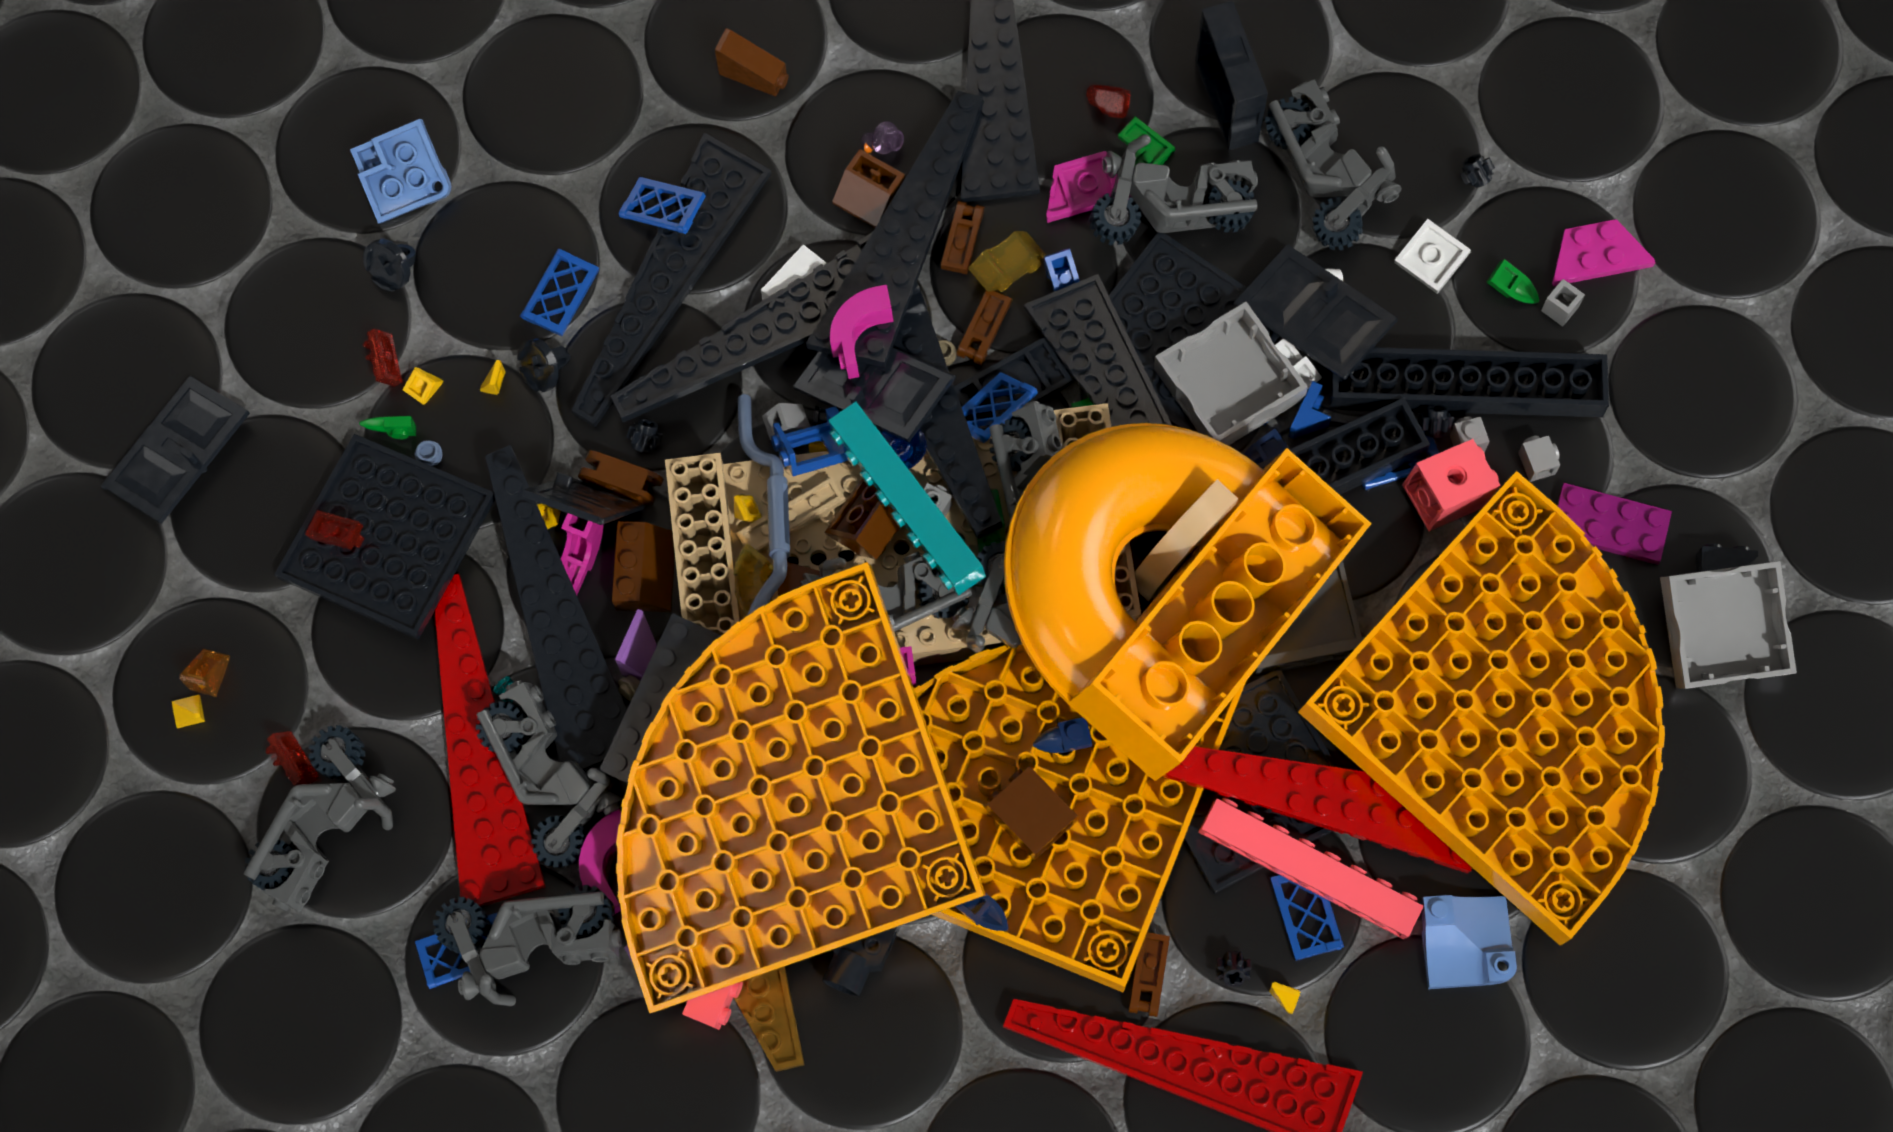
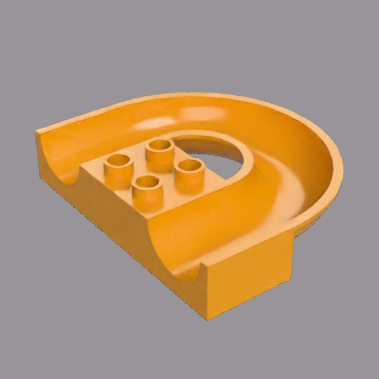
[1004,423,1371,781]

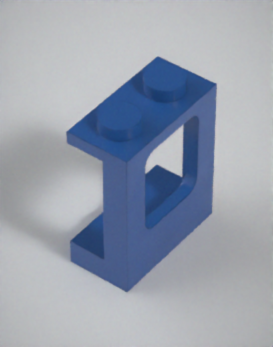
[771,406,849,476]

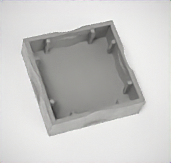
[1154,302,1308,445]
[1660,561,1797,689]

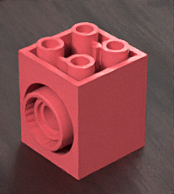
[1402,439,1501,531]

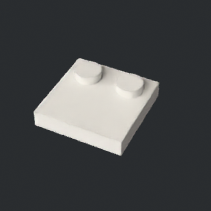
[1394,219,1471,294]

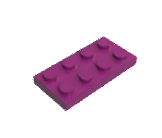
[1557,483,1672,565]

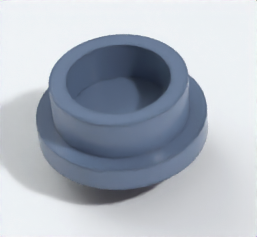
[415,440,443,467]

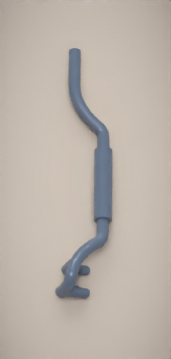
[738,394,790,616]

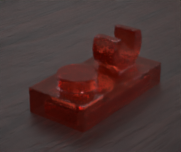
[363,329,402,387]
[305,510,364,550]
[265,731,319,785]

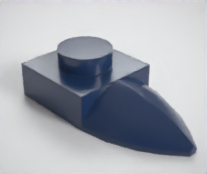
[1244,428,1290,464]
[1033,717,1092,753]
[955,893,1009,931]

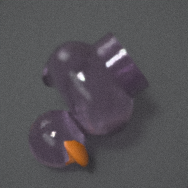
[860,121,904,154]

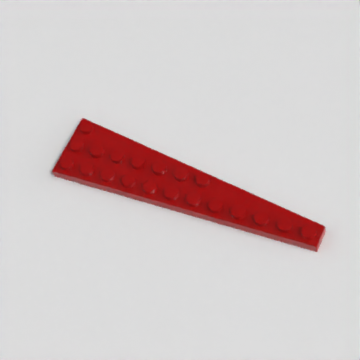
[435,574,546,907]
[1141,746,1472,873]
[1003,999,1363,1132]

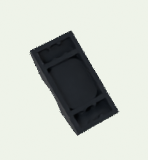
[954,337,1073,431]

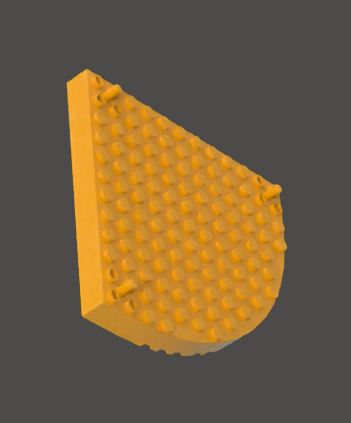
[1298,471,1665,946]
[616,562,986,1013]
[914,644,1247,992]

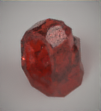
[1086,85,1130,118]

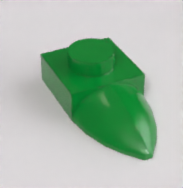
[1487,259,1540,303]
[359,416,416,439]

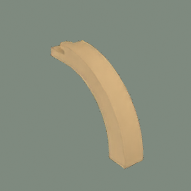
[1135,479,1238,602]

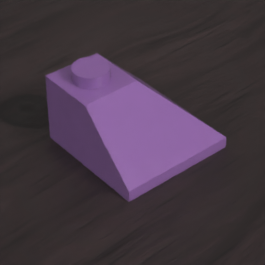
[615,609,657,681]

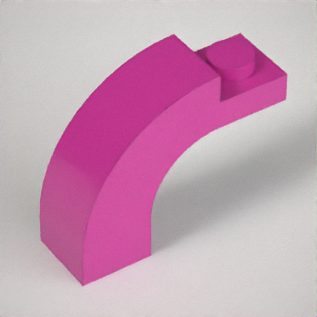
[830,285,894,379]
[561,513,603,595]
[579,809,621,916]

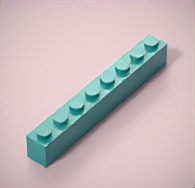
[828,402,986,596]

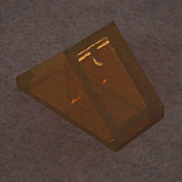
[180,649,230,697]

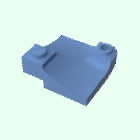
[350,119,451,224]
[1420,895,1517,989]

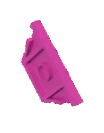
[1046,151,1132,223]
[1552,219,1655,286]

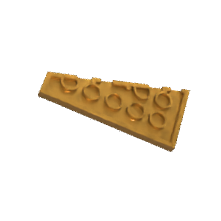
[733,967,805,1072]

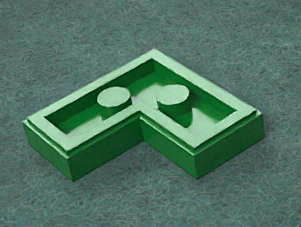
[1118,116,1175,166]

